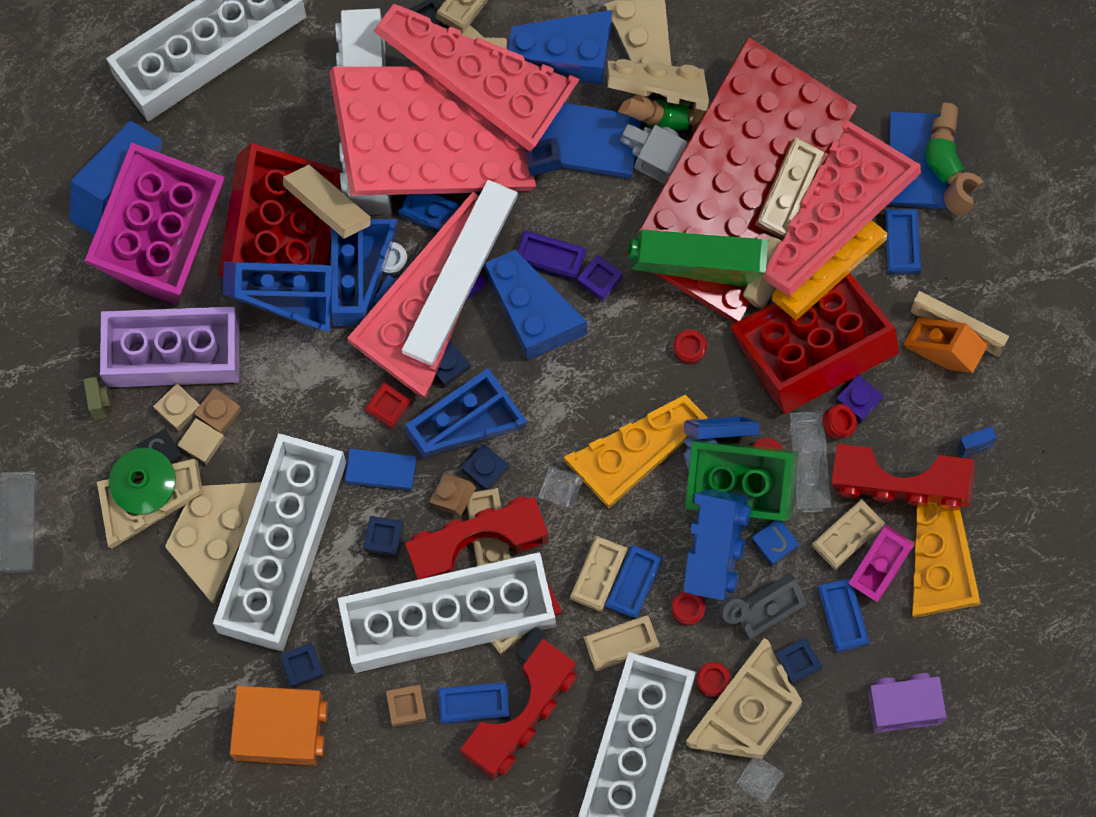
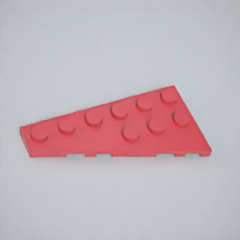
[373,4,580,151]
[764,120,921,297]
[347,192,479,401]

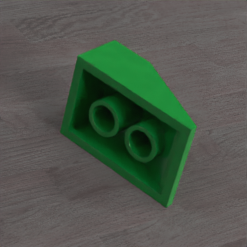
[685,441,799,521]

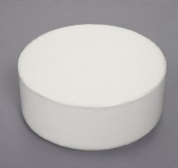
[383,242,408,276]

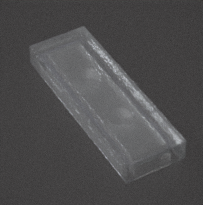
[789,411,831,513]
[0,471,37,573]

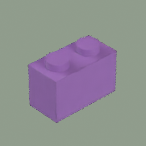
[867,673,947,733]

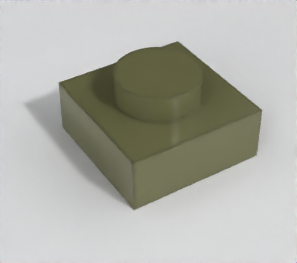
[83,376,111,420]

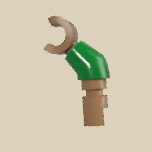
[618,95,710,132]
[925,103,984,216]

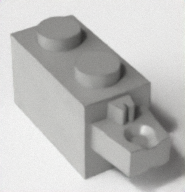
[620,124,688,183]

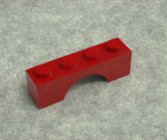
[831,444,976,510]
[405,496,549,580]
[460,639,578,780]

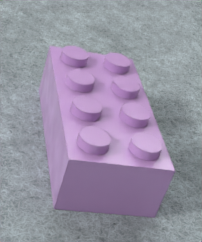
[100,307,239,388]

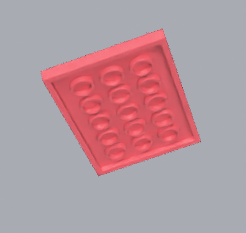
[329,66,536,196]

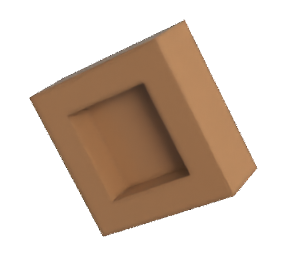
[194,388,242,434]
[429,473,476,516]
[386,685,427,727]

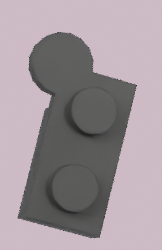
[720,573,807,640]

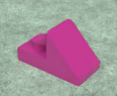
[848,525,915,602]

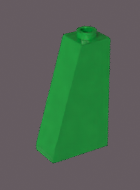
[627,229,768,287]

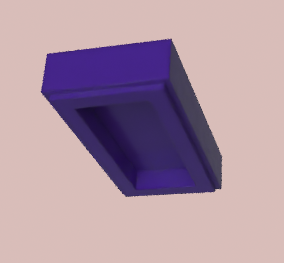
[517,230,587,282]

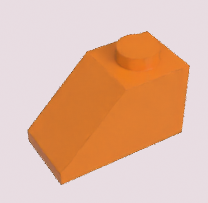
[903,317,988,373]

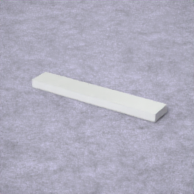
[402,180,518,367]

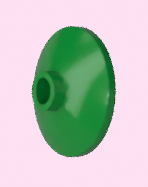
[109,448,176,515]

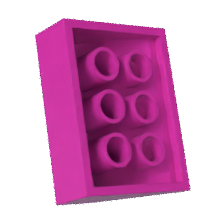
[85,143,225,306]

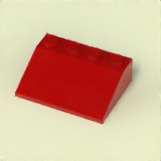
[218,143,341,277]
[730,273,899,415]

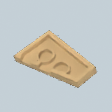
[605,0,671,66]
[606,59,709,111]
[97,459,203,549]

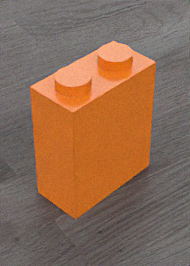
[230,686,328,766]

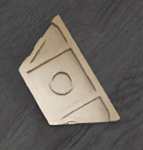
[165,482,262,603]
[686,638,802,760]

